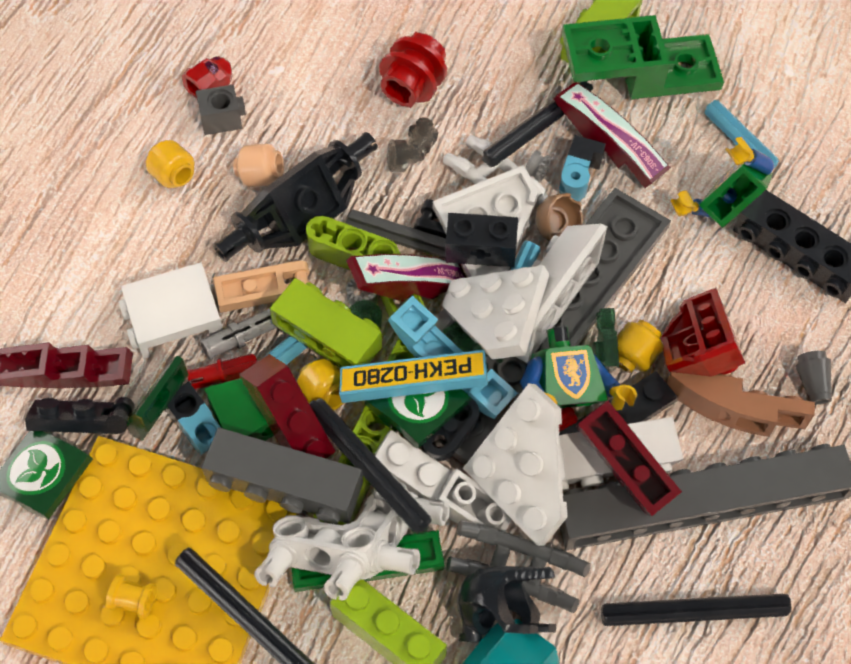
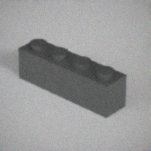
[201,427,363,524]

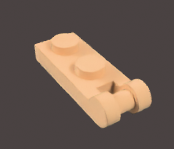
[213,260,312,313]

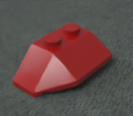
[660,288,746,377]

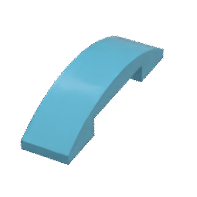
[388,295,518,419]

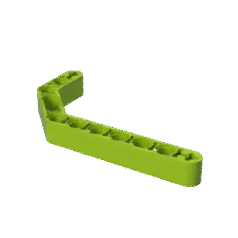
[306,216,425,526]

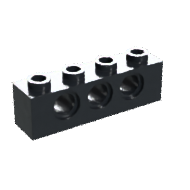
[733,190,851,304]

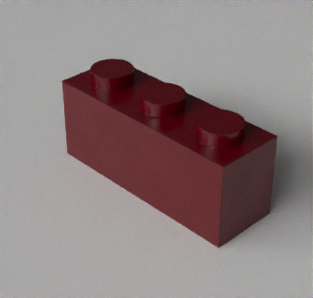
[239,354,336,459]
[576,400,682,516]

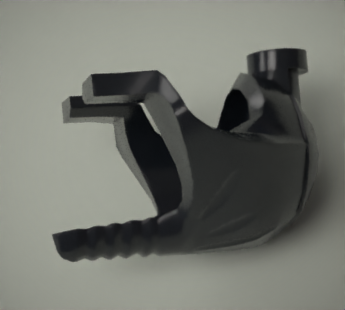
[457,566,556,642]

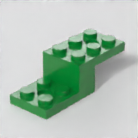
[562,15,724,100]

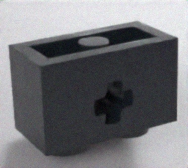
[445,213,518,267]

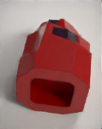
[181,56,232,99]

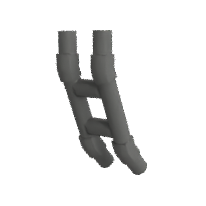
[446,520,591,613]

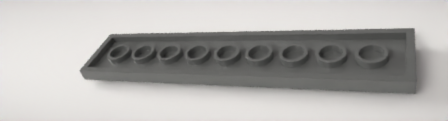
[433,188,671,465]

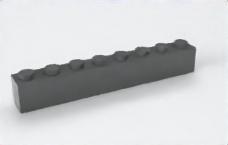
[560,444,851,551]

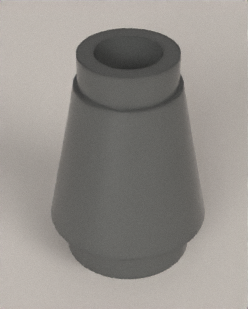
[795,351,832,405]

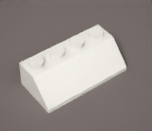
[515,224,607,363]

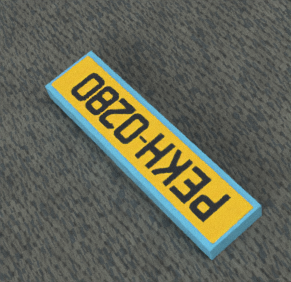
[340,350,488,403]

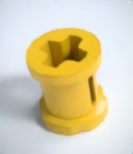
[106,574,157,619]

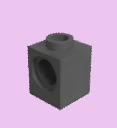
[196,84,246,135]

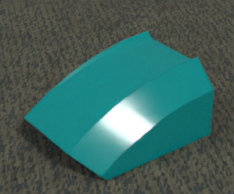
[462,619,560,664]

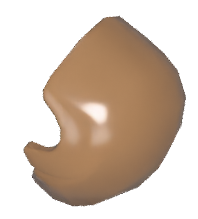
[535,193,584,242]

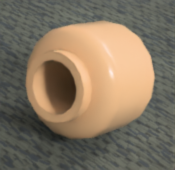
[233,143,284,187]

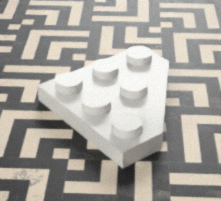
[433,165,538,277]
[442,265,549,359]
[463,384,567,546]

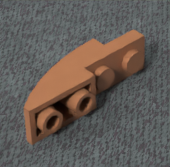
[666,372,815,437]

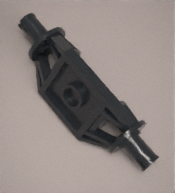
[213,132,378,262]

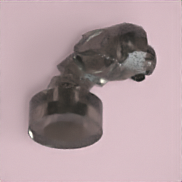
[387,117,438,172]

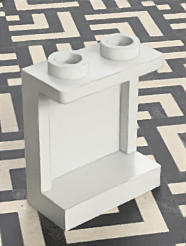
[118,262,223,359]

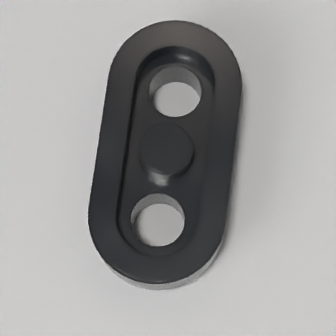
[421,398,479,461]

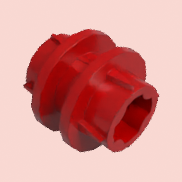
[379,31,447,108]

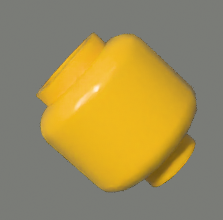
[146,140,195,188]
[611,320,664,373]
[297,359,344,410]

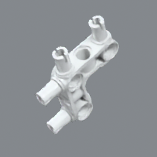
[254,482,450,600]

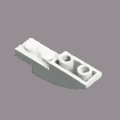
[374,430,512,532]

